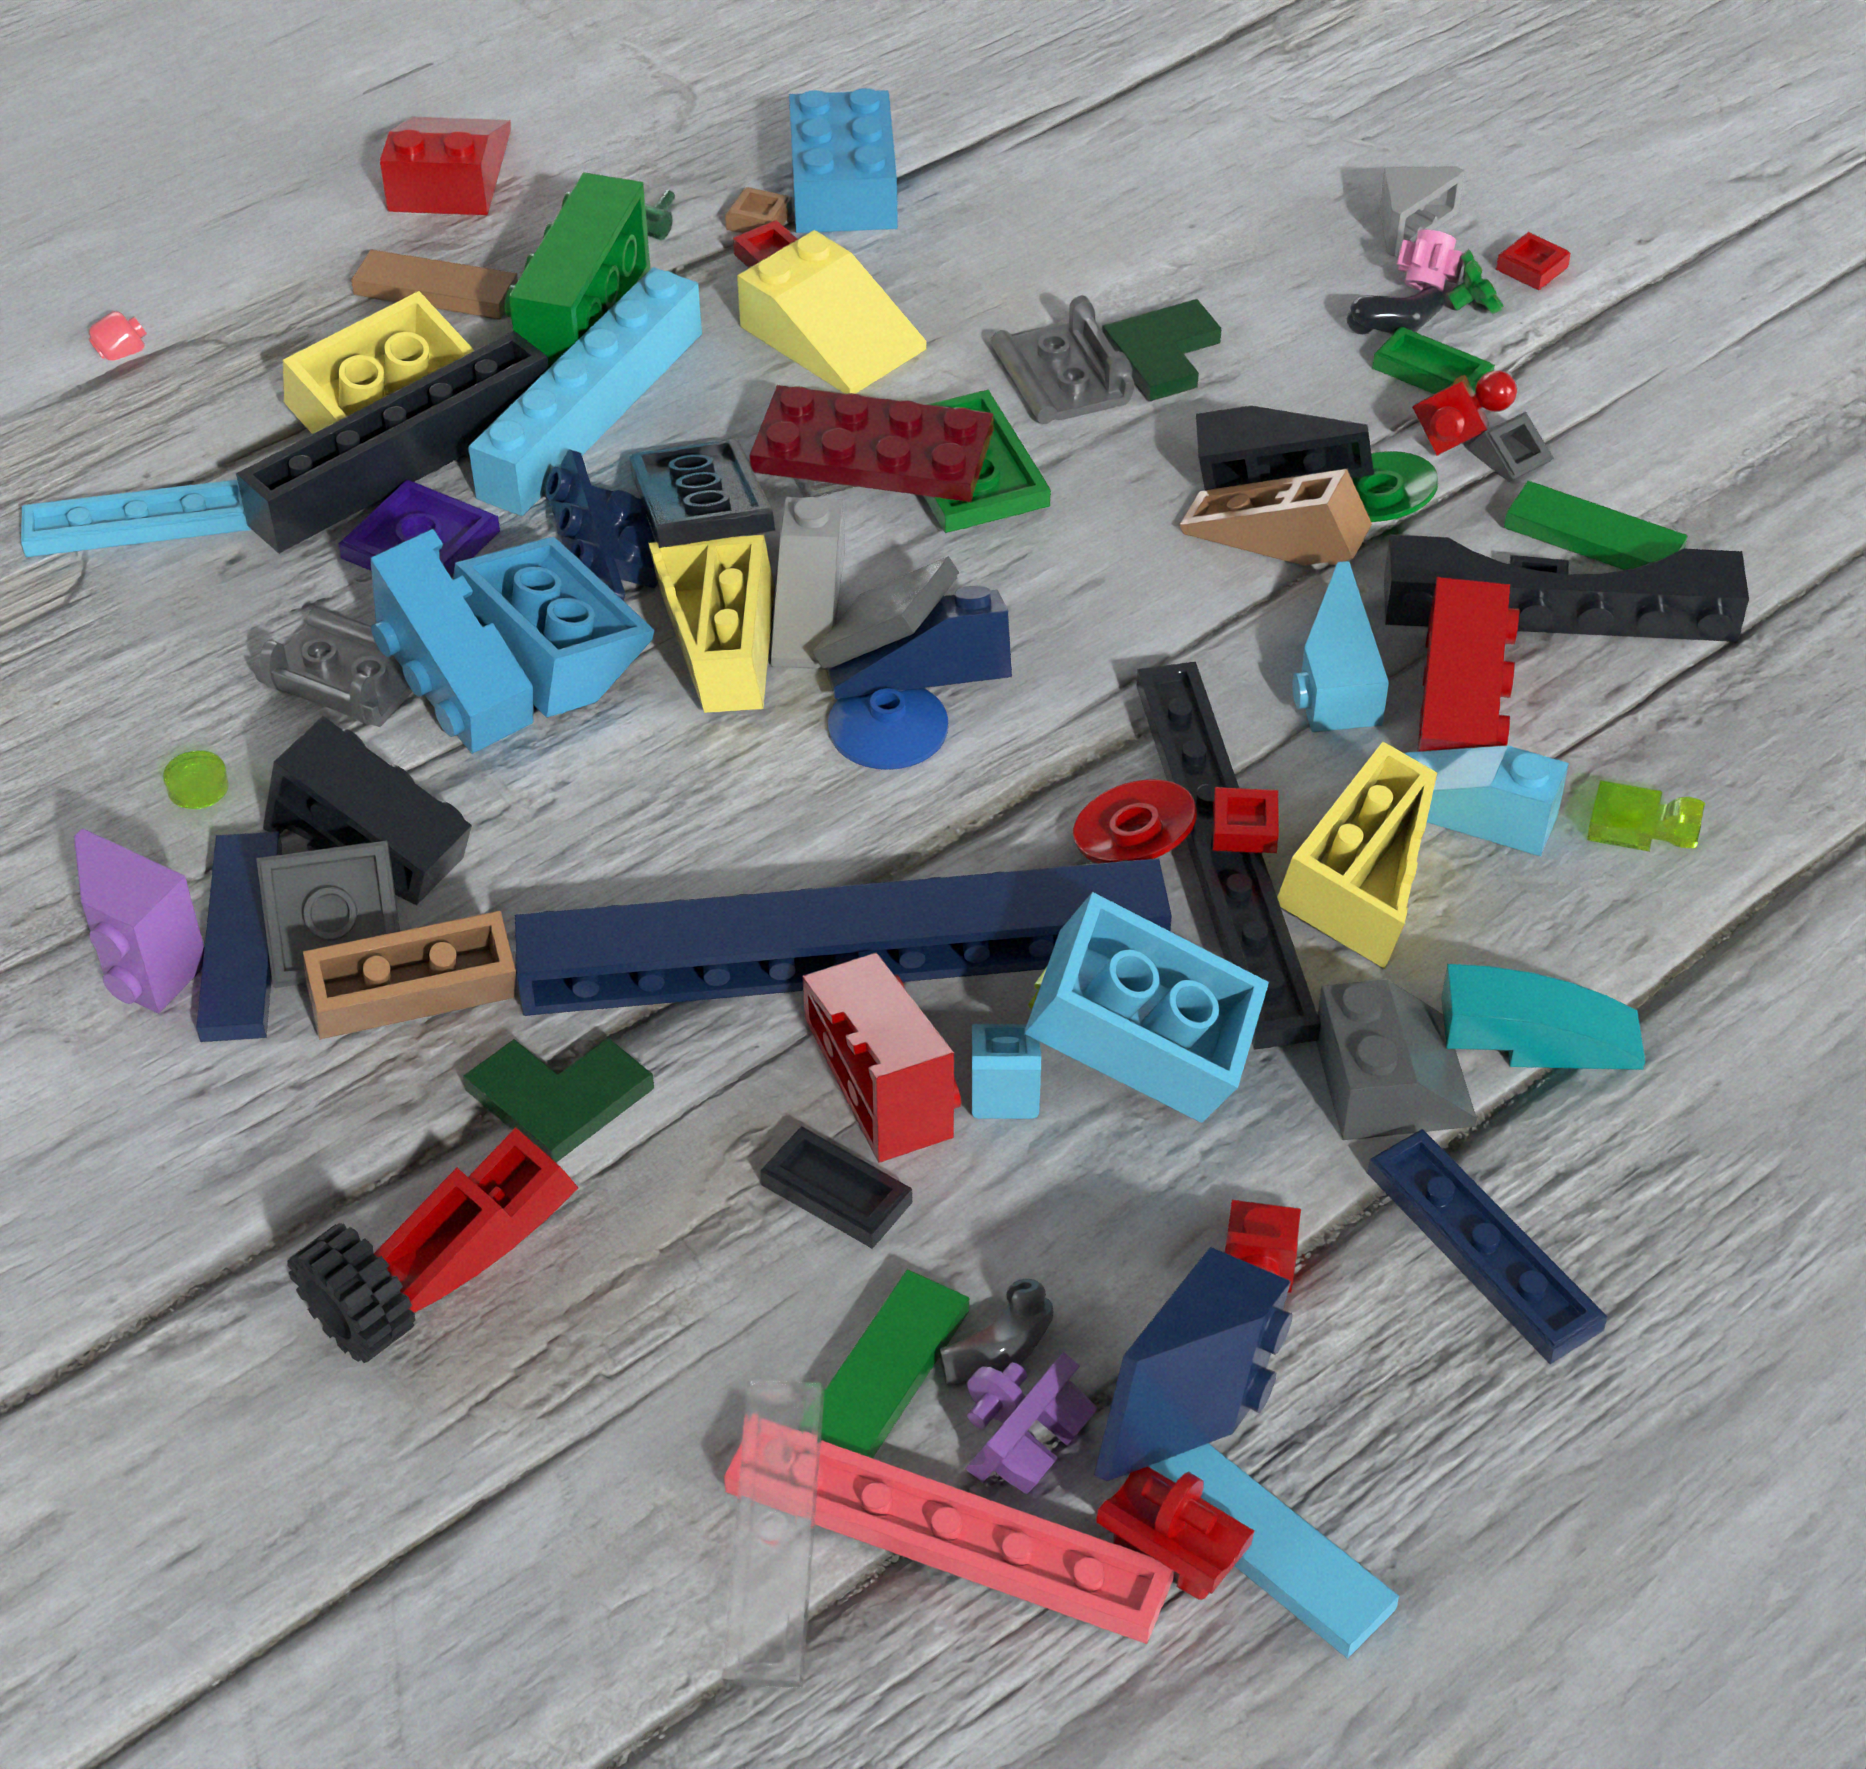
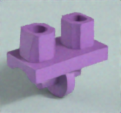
[966,1352,1097,1494]

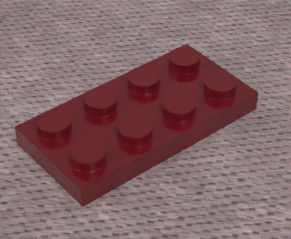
[750,385,993,502]

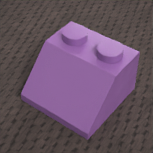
[74,828,204,1014]

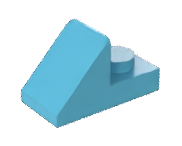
[972,1024,1041,1119]

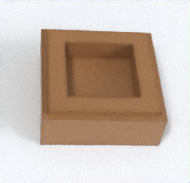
[725,187,792,234]

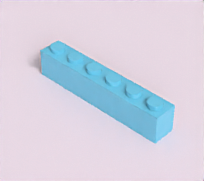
[468,267,702,516]

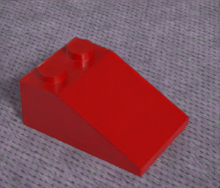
[380,117,511,215]

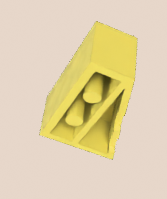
[648,535,775,713]
[1277,742,1437,969]

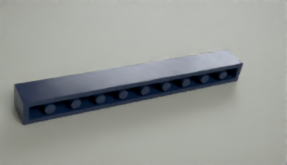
[515,858,1172,1016]

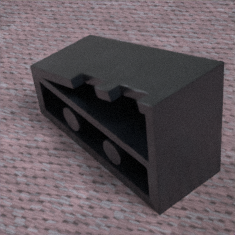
[263,716,472,906]

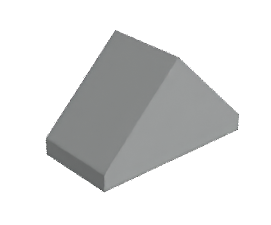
[1379,166,1465,257]

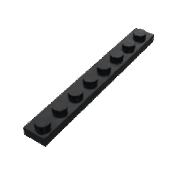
[1136,661,1321,1050]

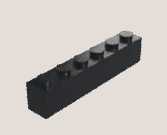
[236,331,549,554]

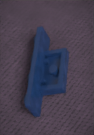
[546,450,658,601]

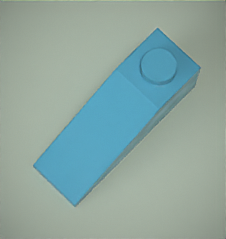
[1292,561,1389,732]
[1404,745,1569,857]

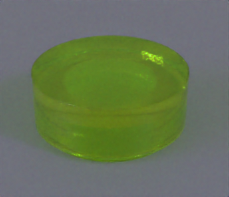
[163,750,229,809]

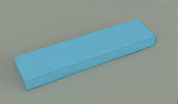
[21,480,252,557]
[1124,1443,1399,1659]

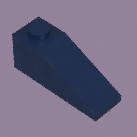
[827,586,1012,699]

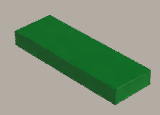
[1504,480,1688,570]
[799,1269,969,1458]

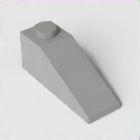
[771,497,845,669]

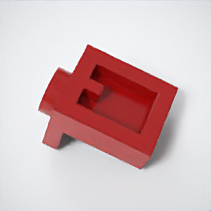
[1225,1200,1301,1293]

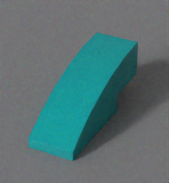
[1441,964,1645,1070]

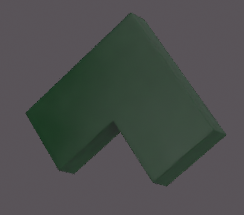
[1102,299,1222,402]
[463,1038,654,1163]

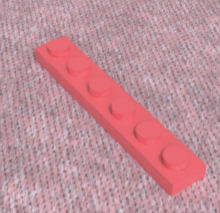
[724,1417,1174,1644]

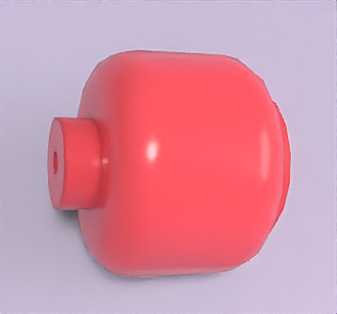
[89,311,147,360]

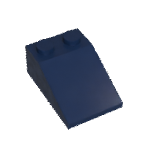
[1094,1247,1293,1482]

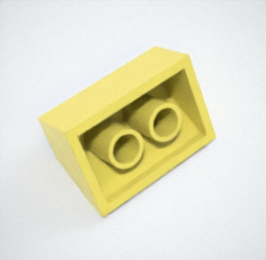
[283,291,475,434]

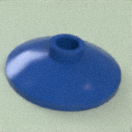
[828,688,948,770]

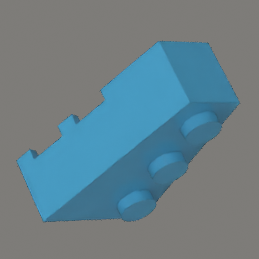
[370,529,533,754]

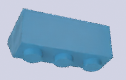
[453,536,654,718]

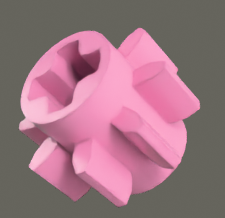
[1396,229,1463,292]

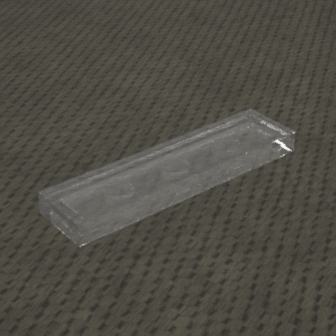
[722,1381,825,1688]

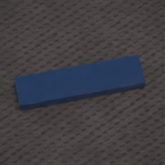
[196,831,282,1042]
[1367,1129,1608,1364]

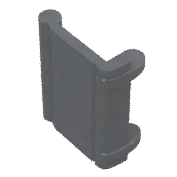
[991,295,1134,424]
[252,606,413,727]

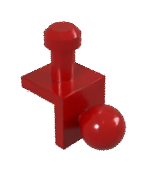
[1412,370,1517,456]

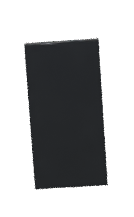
[760,1126,913,1249]

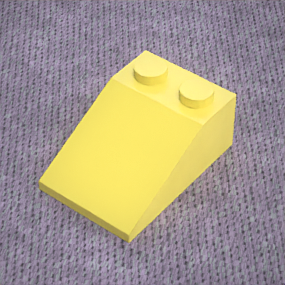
[737,230,926,394]

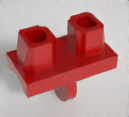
[1096,1466,1255,1600]

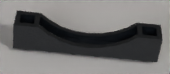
[1384,535,1749,642]

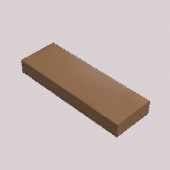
[351,249,518,319]

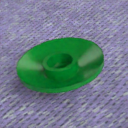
[1351,451,1438,522]

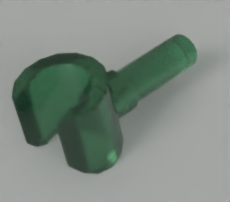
[645,190,675,241]

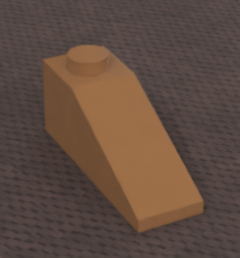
[1179,469,1372,566]

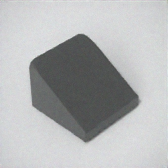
[1468,411,1554,482]

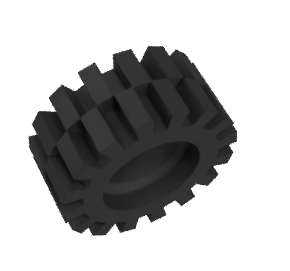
[287,1223,415,1363]

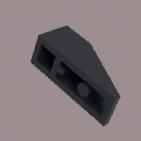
[1196,405,1374,490]

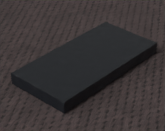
[629,439,775,548]

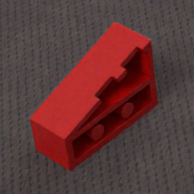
[1417,577,1519,752]
[803,953,961,1163]

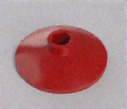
[1073,779,1197,864]

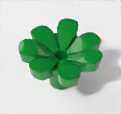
[1446,249,1504,314]

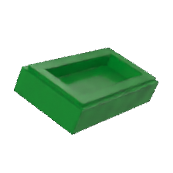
[1372,327,1495,394]

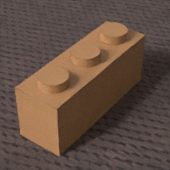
[303,911,516,1040]

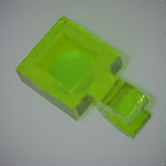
[1587,780,1705,852]

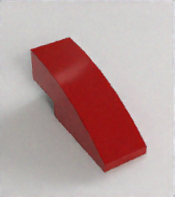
[374,1127,578,1313]

